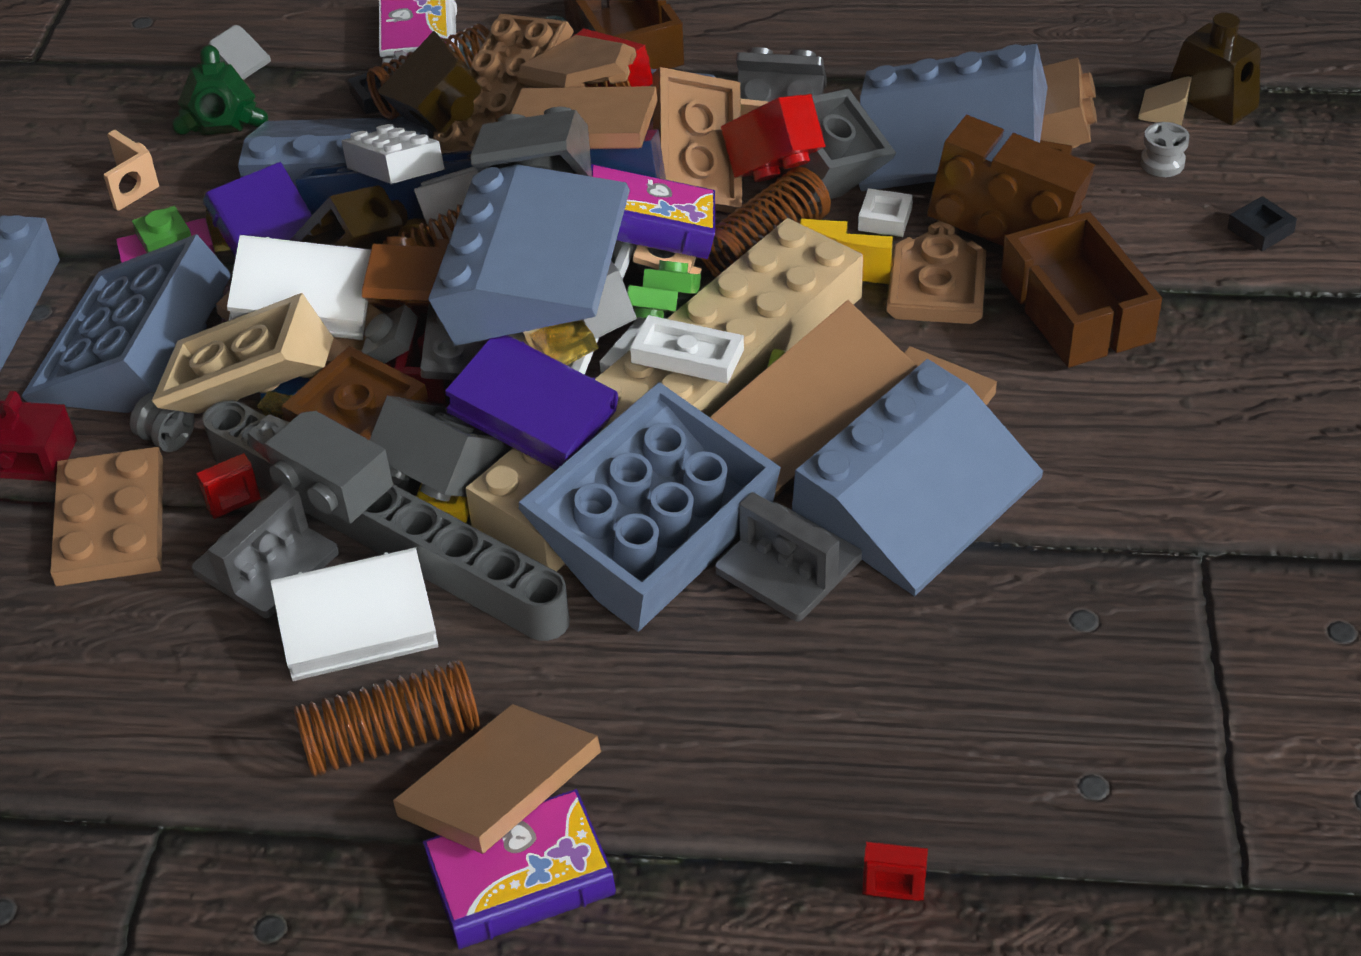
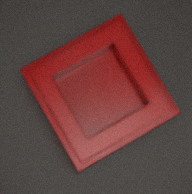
[196,453,261,519]
[863,842,928,901]

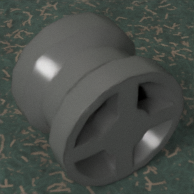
[130,391,195,452]

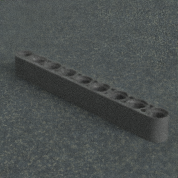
[202,401,570,641]

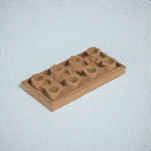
[432,13,574,153]
[710,300,918,499]

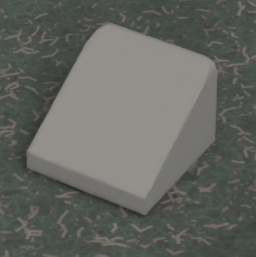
[208,25,271,80]

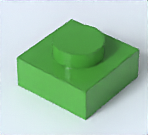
[132,205,191,253]
[643,260,701,293]
[626,285,678,319]

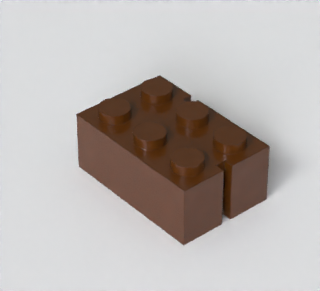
[564,0,684,69]
[927,114,1095,247]
[1001,211,1162,368]

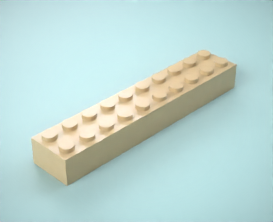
[465,218,863,572]

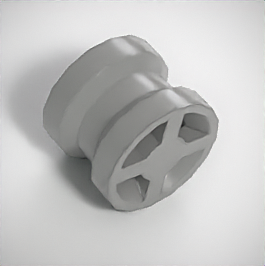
[1140,122,1189,177]

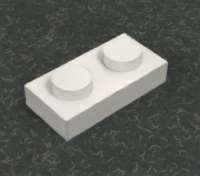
[630,315,744,384]

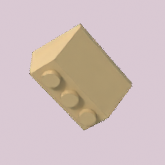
[152,293,334,414]

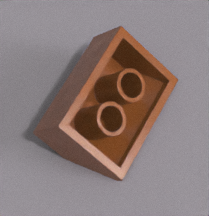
[362,237,450,309]

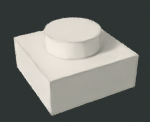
[858,188,913,237]

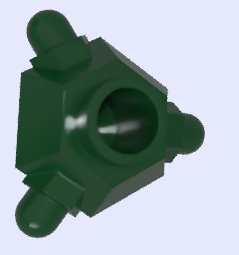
[172,45,268,135]

